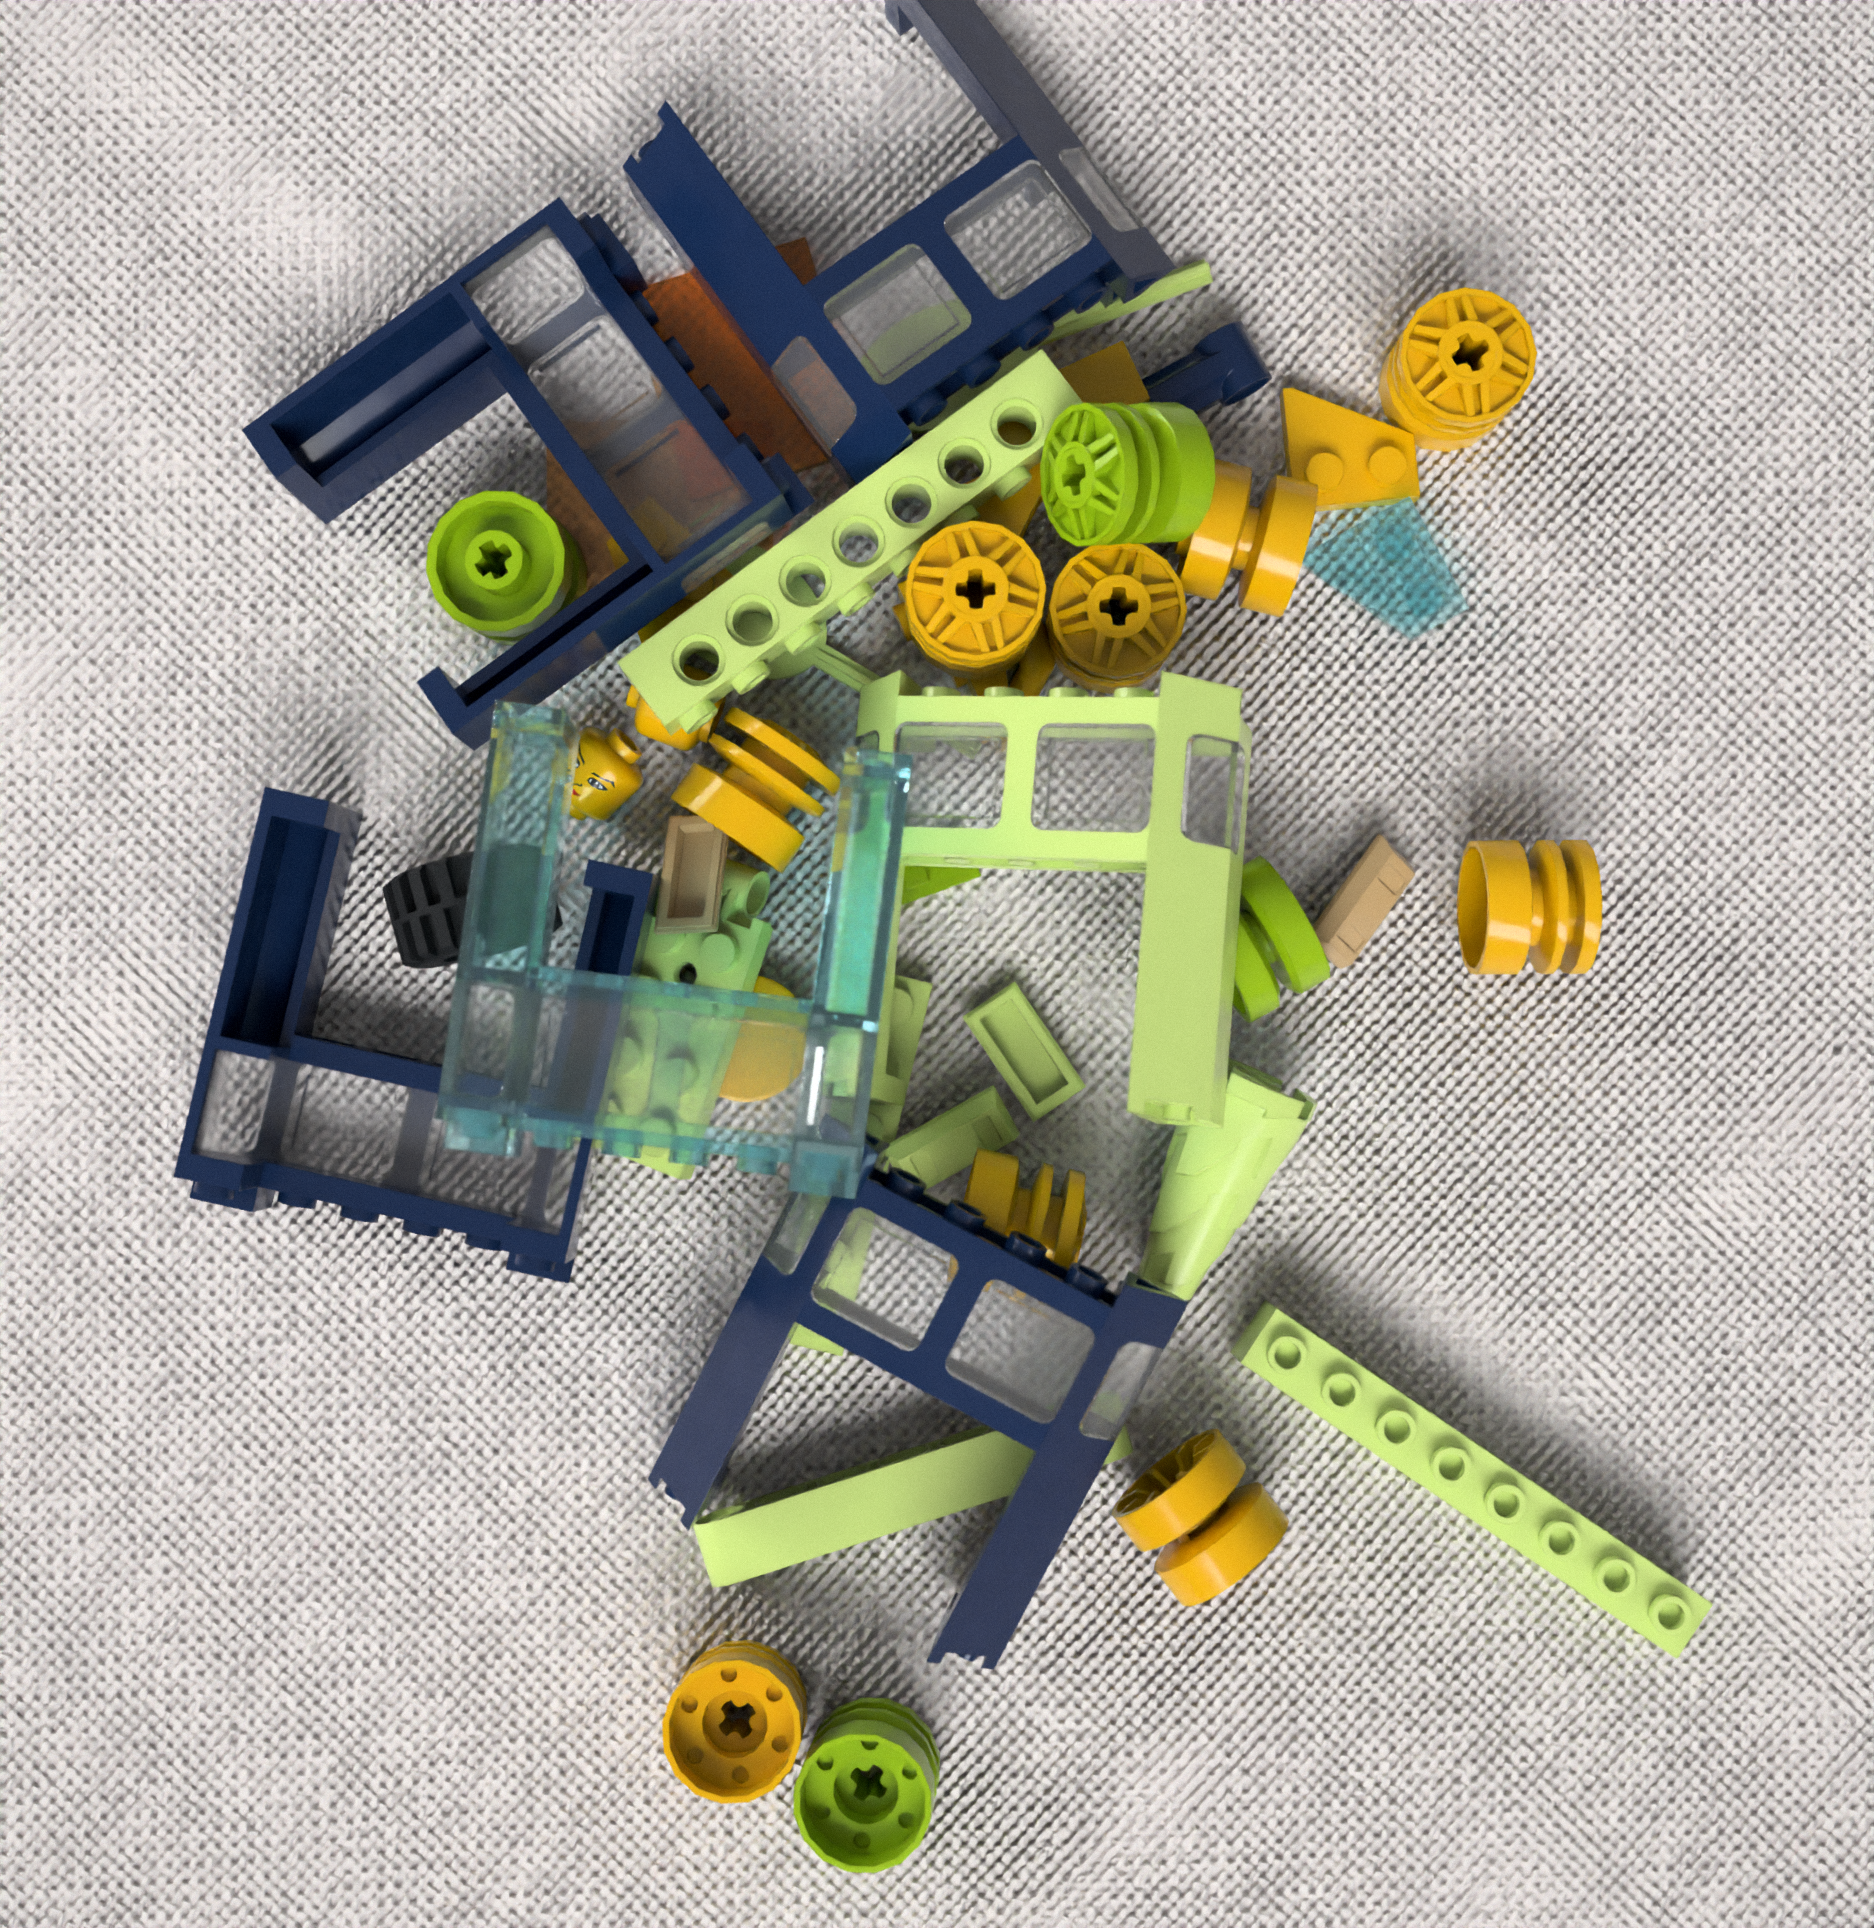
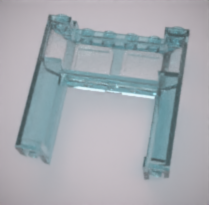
[435,700,913,1199]

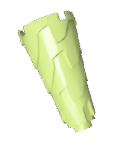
[1137,1058,1318,1300]

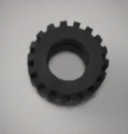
[382,844,563,969]

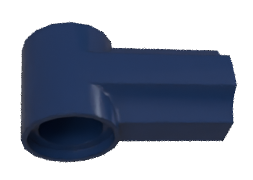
[1142,321,1272,415]

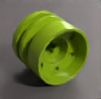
[1040,402,1215,547]
[794,1697,940,1873]

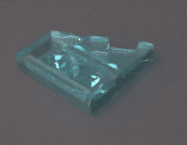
[1302,496,1469,642]

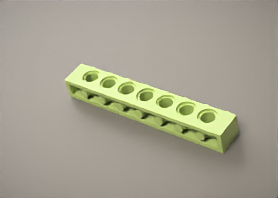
[617,348,1083,736]
[1231,1300,1713,1659]

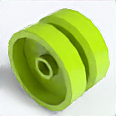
[426,491,587,646]
[1233,855,1331,1023]

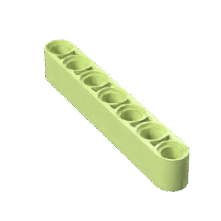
[693,1387,1134,1587]

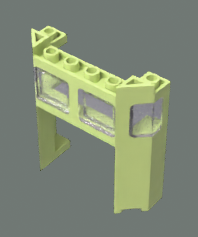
[821,670,1253,1128]

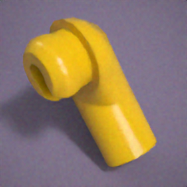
[1009,621,1055,696]

